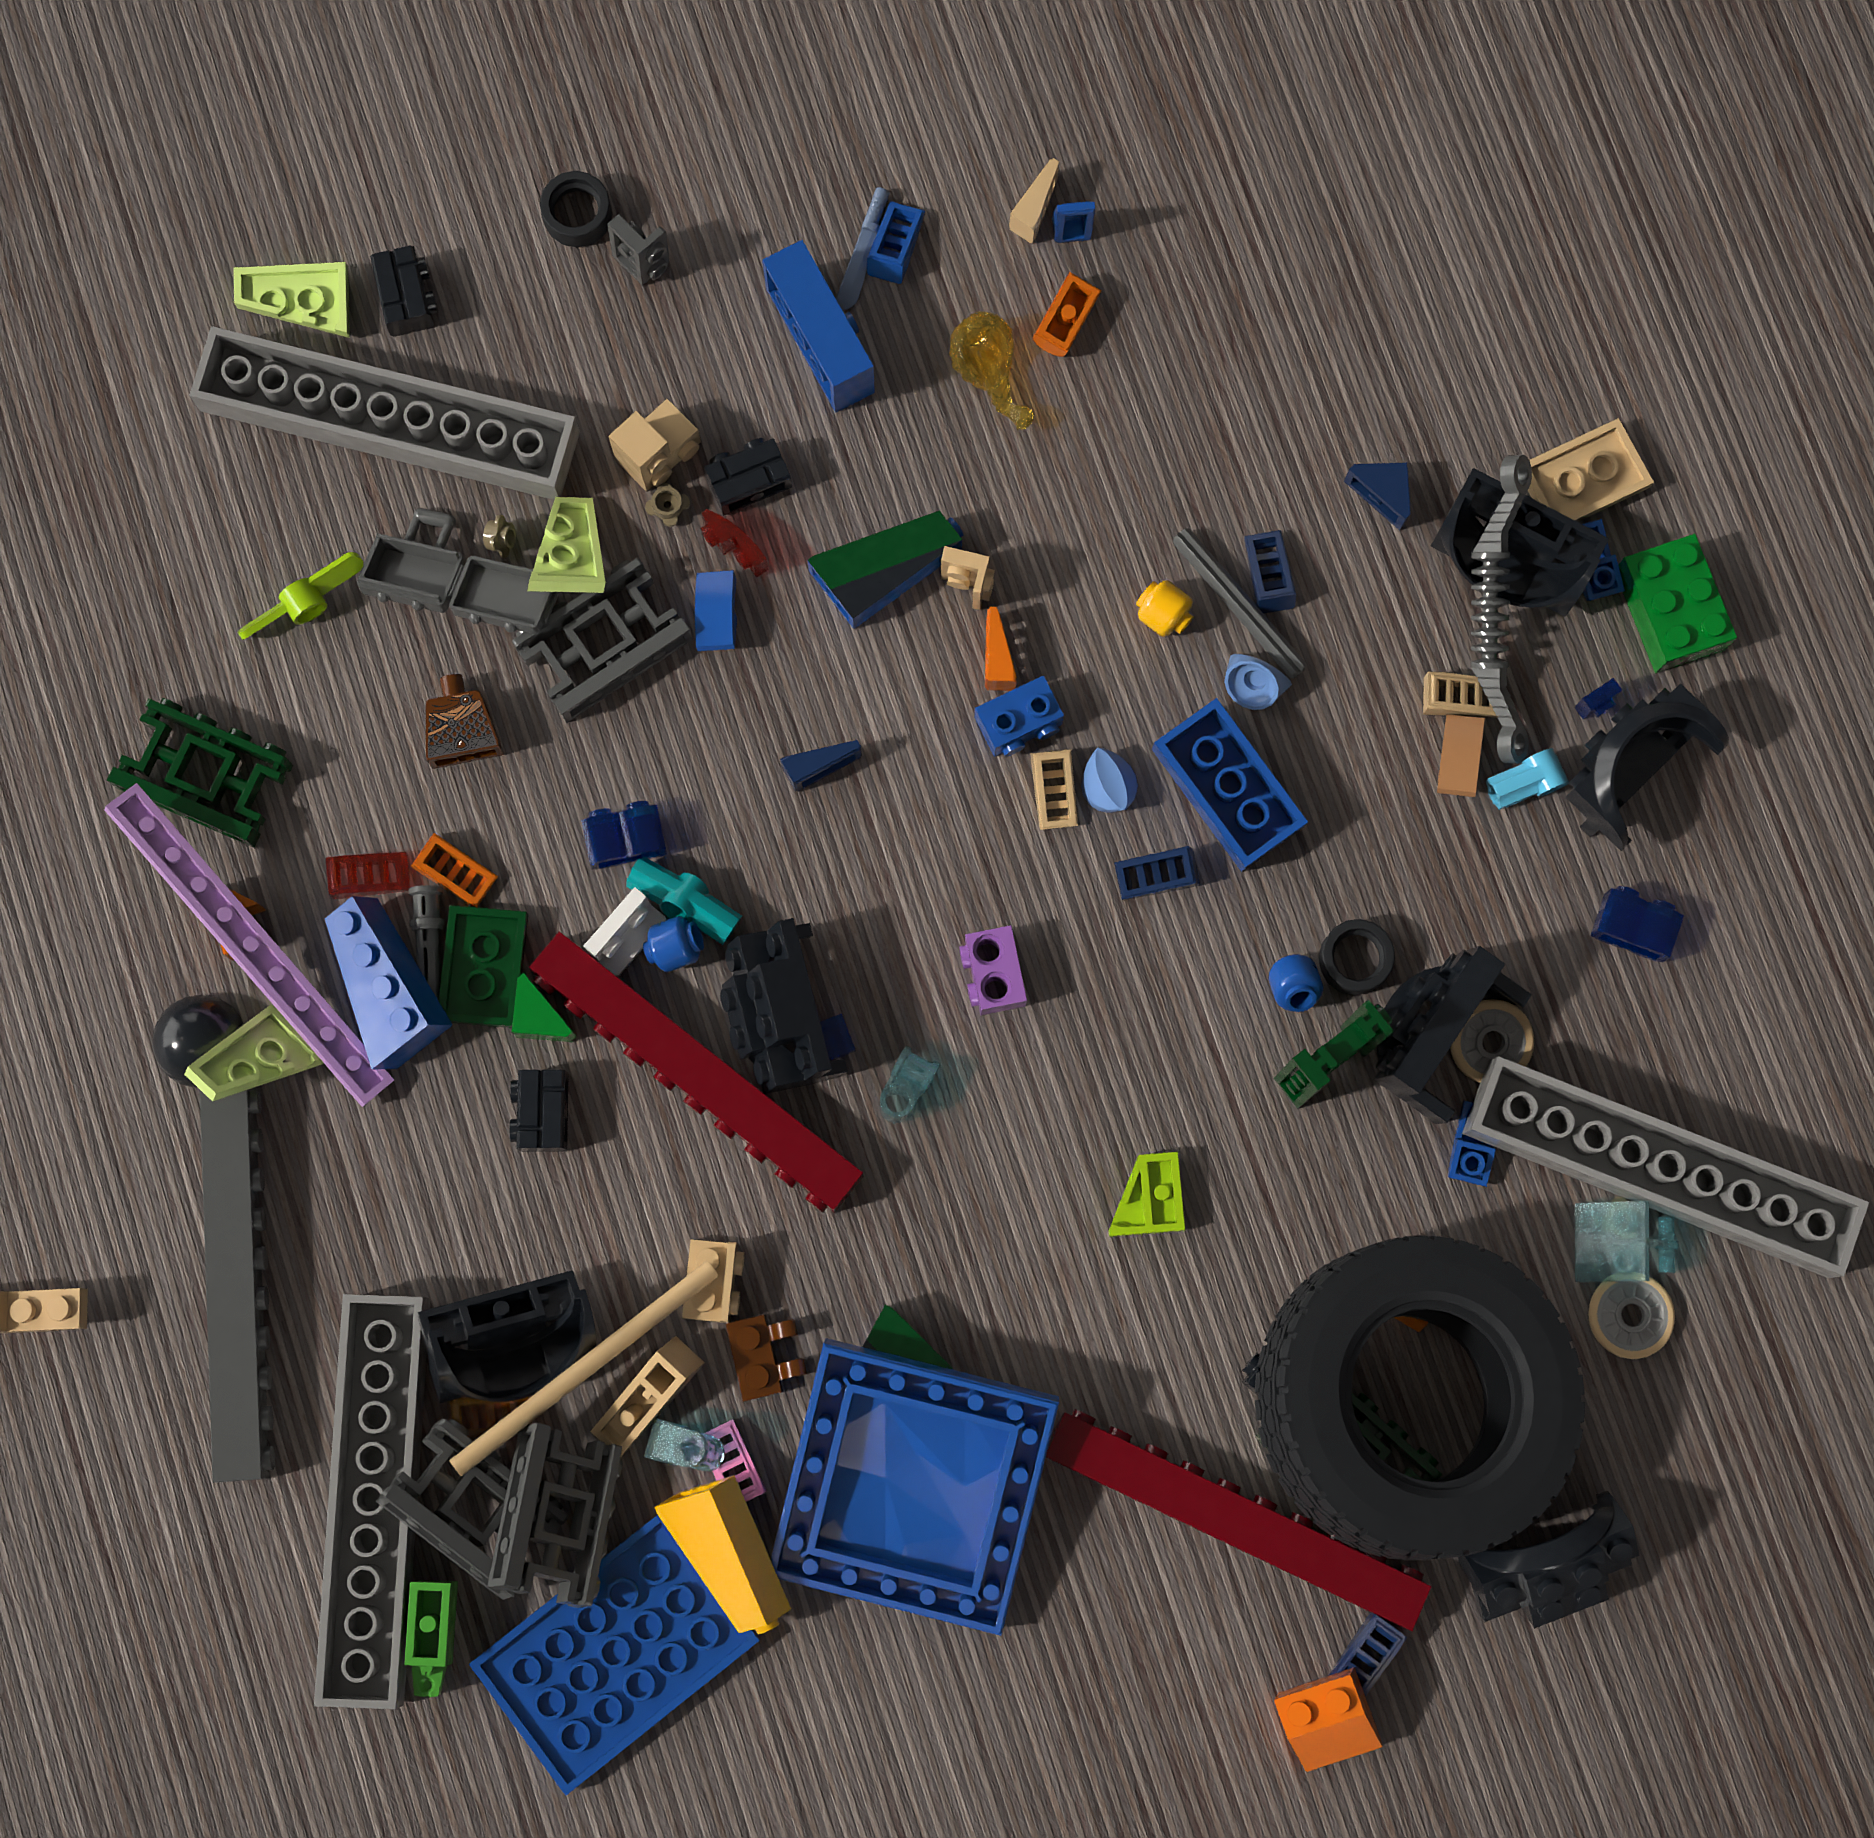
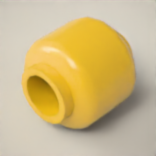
[1136,580,1194,637]

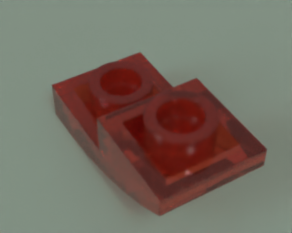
[700,509,769,578]

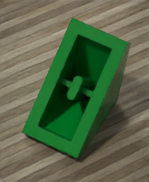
[512,973,577,1042]

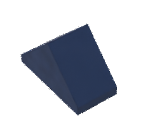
[1344,462,1411,531]

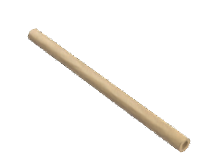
[449,1261,719,1476]

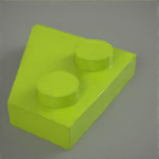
[1108,1152,1185,1237]

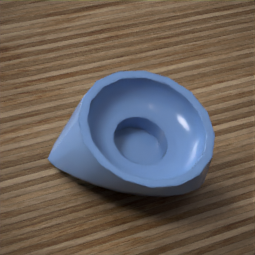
[1224,654,1292,710]
[1081,747,1138,813]

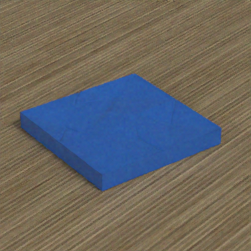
[771,1338,1059,1636]

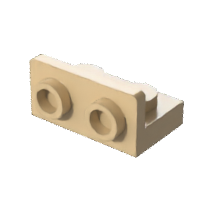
[941,546,995,610]
[682,1239,744,1323]

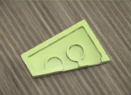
[234,262,350,338]
[527,497,606,593]
[184,1004,323,1101]

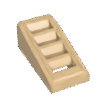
[1009,158,1059,244]
[1423,672,1498,718]
[1030,749,1078,830]

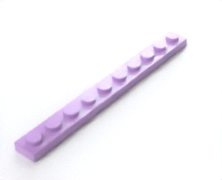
[104,783,394,1107]

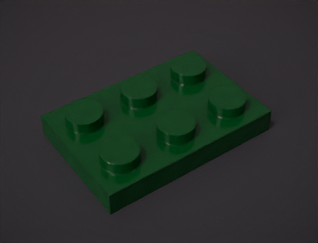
[439,905,529,1028]

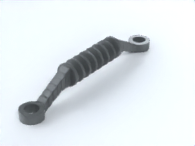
[1470,455,1532,764]

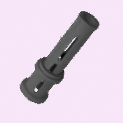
[409,885,444,1001]

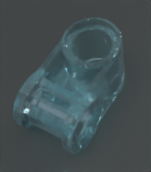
[879,1045,941,1124]
[644,1418,725,1472]

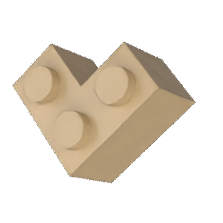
[608,399,701,492]

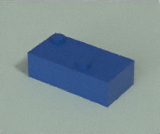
[762,240,875,413]
[1152,698,1308,872]

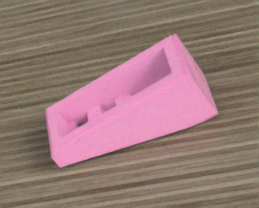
[697,1419,767,1502]

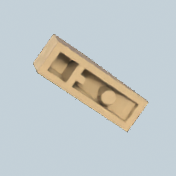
[590,1336,705,1457]

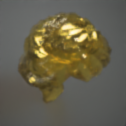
[949,311,1034,430]

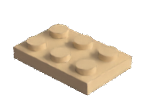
[1528,418,1654,522]

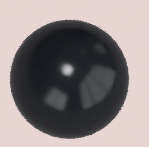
[152,995,244,1088]

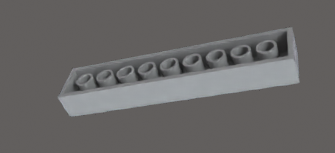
[189,326,580,500]
[1462,1056,1869,1278]
[314,1294,430,1709]

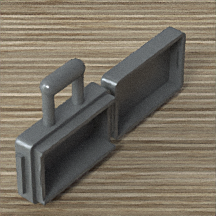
[357,508,559,635]

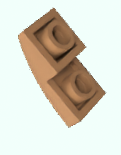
[1437,714,1485,797]

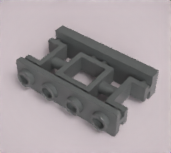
[512,558,692,723]
[376,1419,569,1600]
[487,1423,623,1608]

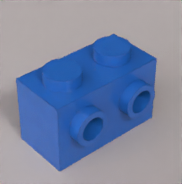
[974,675,1064,757]

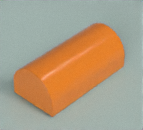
[1033,272,1101,357]

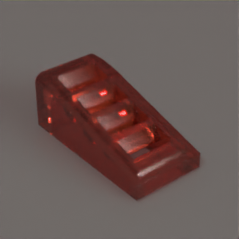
[326,852,410,900]

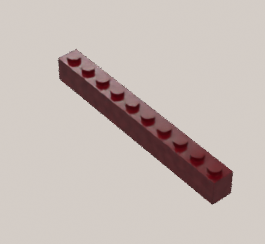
[529,931,864,1213]
[1046,1409,1432,1631]

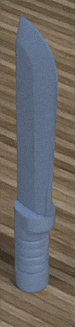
[836,187,890,311]

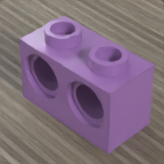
[959,925,1027,1016]

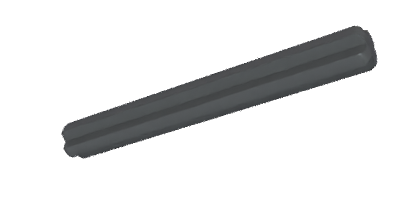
[1173,528,1307,679]

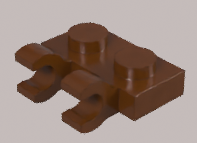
[726,1314,807,1402]

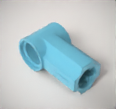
[1485,748,1569,810]

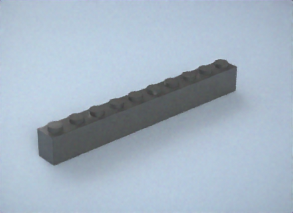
[199,1087,275,1483]

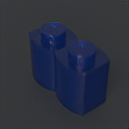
[581,801,667,870]
[1590,886,1684,963]

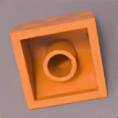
[1274,1667,1383,1772]

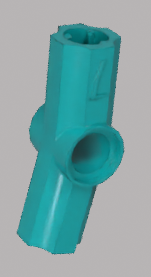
[626,857,742,945]

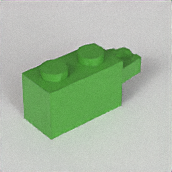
[404,1580,458,1697]

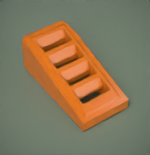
[985,607,1017,691]
[410,833,498,908]

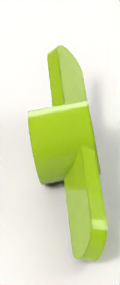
[237,552,363,639]

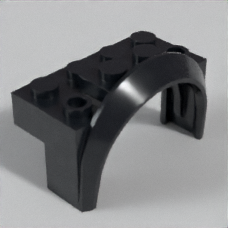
[1373,946,1532,1124]

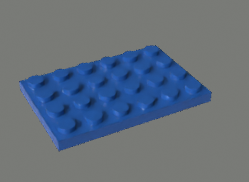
[469,1515,760,1796]

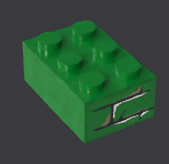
[1618,534,1737,674]

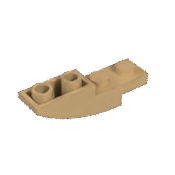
[0,1288,88,1333]

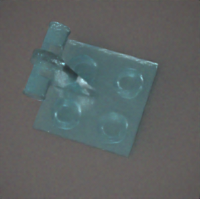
[1575,1201,1679,1282]

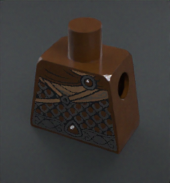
[426,674,504,769]

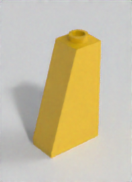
[655,1475,791,1634]

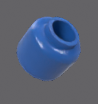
[643,916,704,972]
[1269,954,1323,1012]

